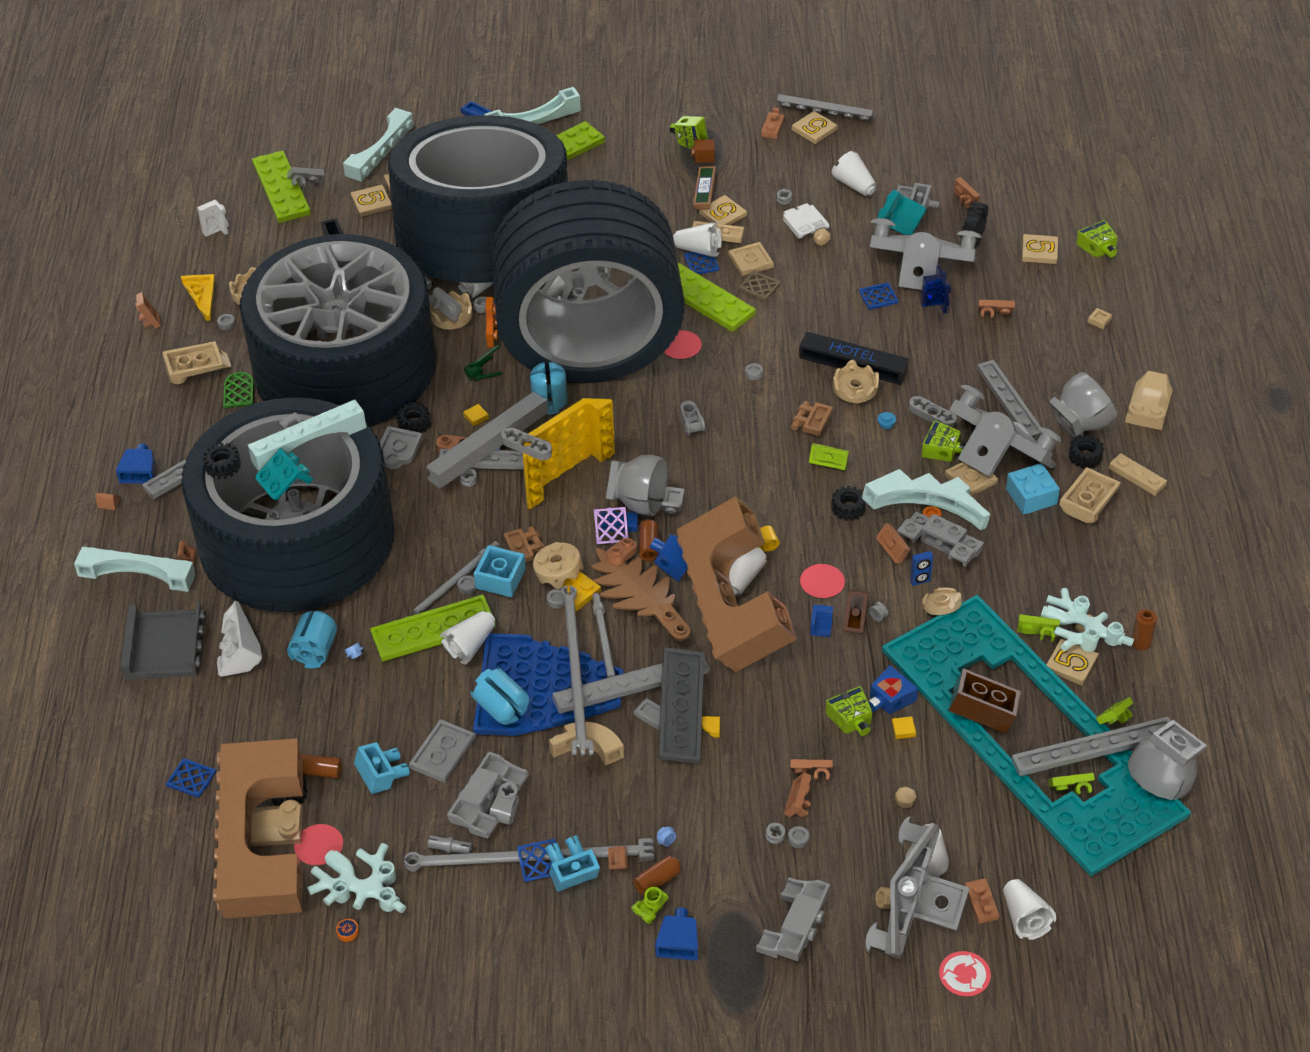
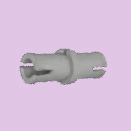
[428,835,473,854]

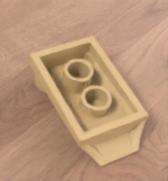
[162,341,231,384]
[1125,371,1172,430]
[1059,467,1121,523]
[251,800,303,846]

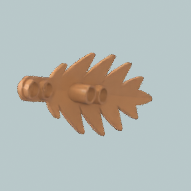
[591,548,690,641]

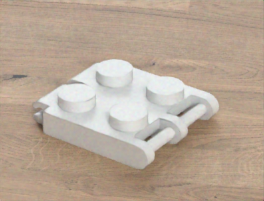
[783,203,829,239]

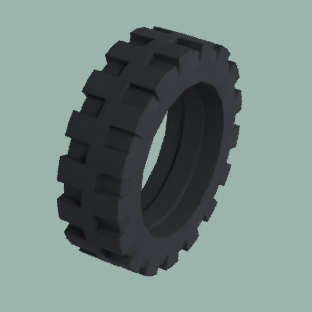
[961,201,989,248]

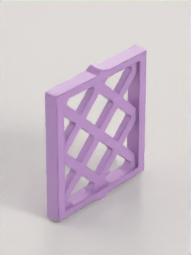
[594,507,628,544]

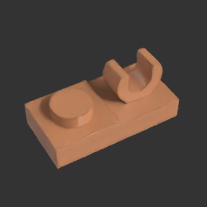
[761,108,784,139]
[954,177,980,208]
[135,292,161,329]
[978,300,1015,319]
[876,523,911,564]
[790,759,833,780]
[784,772,811,818]
[964,878,1000,924]

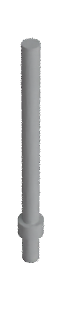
[412,541,500,615]
[592,593,615,678]

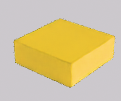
[463,404,489,426]
[892,716,916,739]

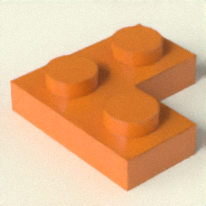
[485,297,498,347]

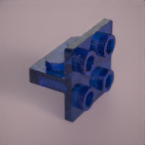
[921,265,951,313]

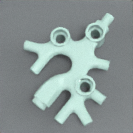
[1040,588,1134,652]
[307,843,406,913]

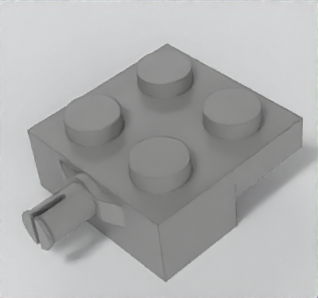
[896,183,940,217]

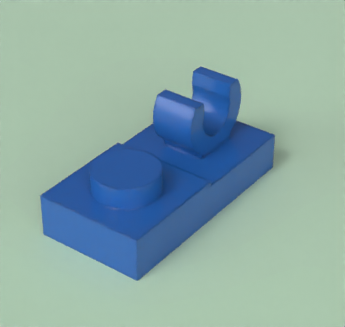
[599,510,638,532]

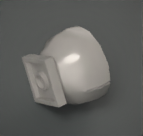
[1049,372,1117,438]
[606,455,668,517]
[1128,720,1207,800]

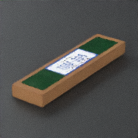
[693,166,716,210]

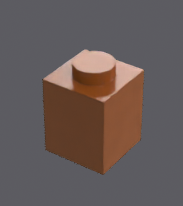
[691,139,715,163]

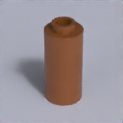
[639,520,659,561]
[1132,609,1157,650]
[302,753,343,779]
[633,855,681,897]

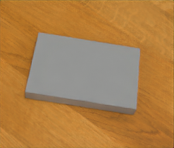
[409,719,476,783]

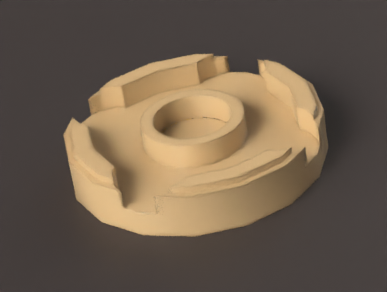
[922,587,962,615]

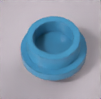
[877,412,896,429]

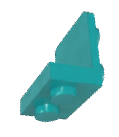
[877,189,926,235]
[255,448,314,500]

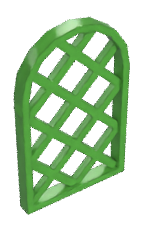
[223,372,254,408]

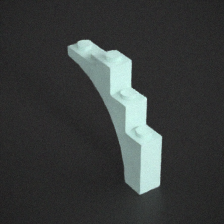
[862,469,990,530]

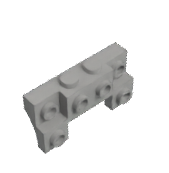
[897,512,984,567]
[447,752,529,839]
[756,877,830,961]

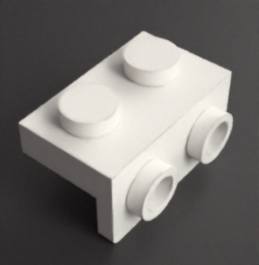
[197,200,229,237]

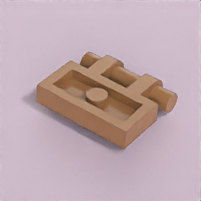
[791,401,833,437]
[503,527,545,563]

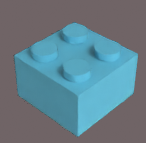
[1006,463,1060,515]
[474,545,526,598]

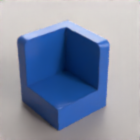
[810,604,833,637]

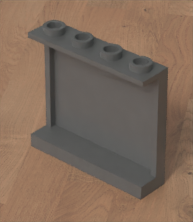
[121,602,206,680]

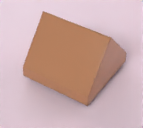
[95,492,121,510]
[177,541,196,565]
[608,846,629,870]

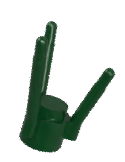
[464,344,502,381]

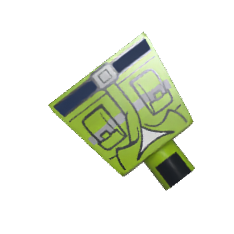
[670,116,708,149]
[1076,220,1117,258]
[921,420,966,462]
[825,686,872,736]

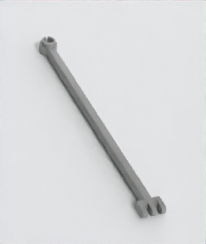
[561,586,594,755]
[404,838,655,872]

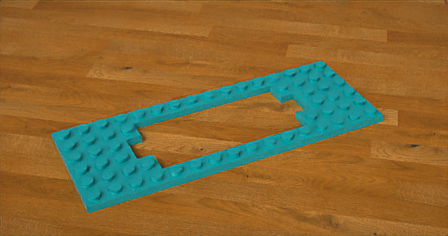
[882,595,1191,877]

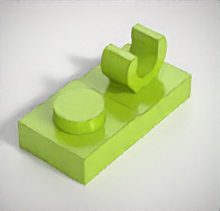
[809,443,849,470]
[1017,614,1060,642]
[1096,697,1133,725]
[1048,773,1095,795]

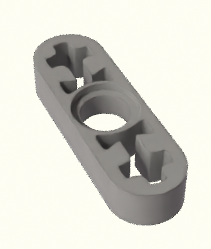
[909,396,957,428]
[501,428,552,460]

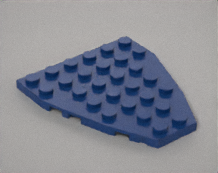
[473,633,623,736]

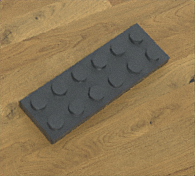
[658,647,704,764]

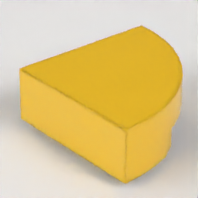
[701,716,720,738]

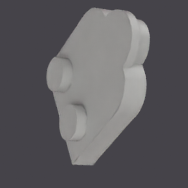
[380,426,423,470]

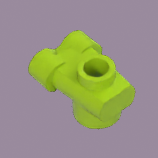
[631,887,669,924]

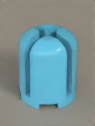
[530,362,568,415]
[287,611,337,669]
[470,666,529,725]

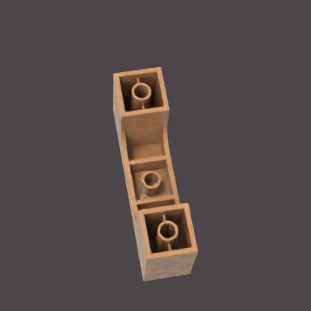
[677,496,797,672]
[213,738,303,918]

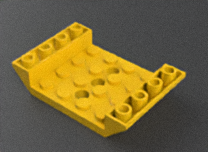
[523,398,615,509]

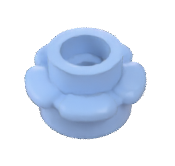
[345,642,364,659]
[657,826,676,847]

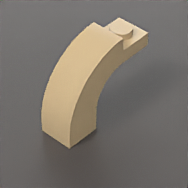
[549,722,624,766]

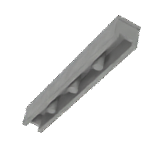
[426,392,548,489]

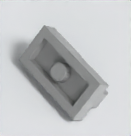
[287,167,324,186]
[429,287,462,322]

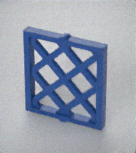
[684,252,719,274]
[859,282,899,310]
[166,758,216,798]
[517,838,556,882]

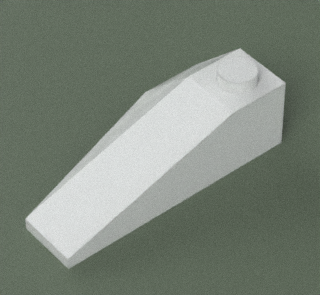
[217,601,262,677]

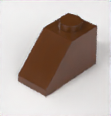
[843,589,870,633]

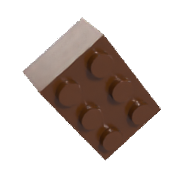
[949,668,1021,734]

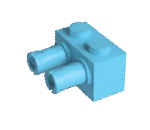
[354,742,410,794]
[545,835,600,892]

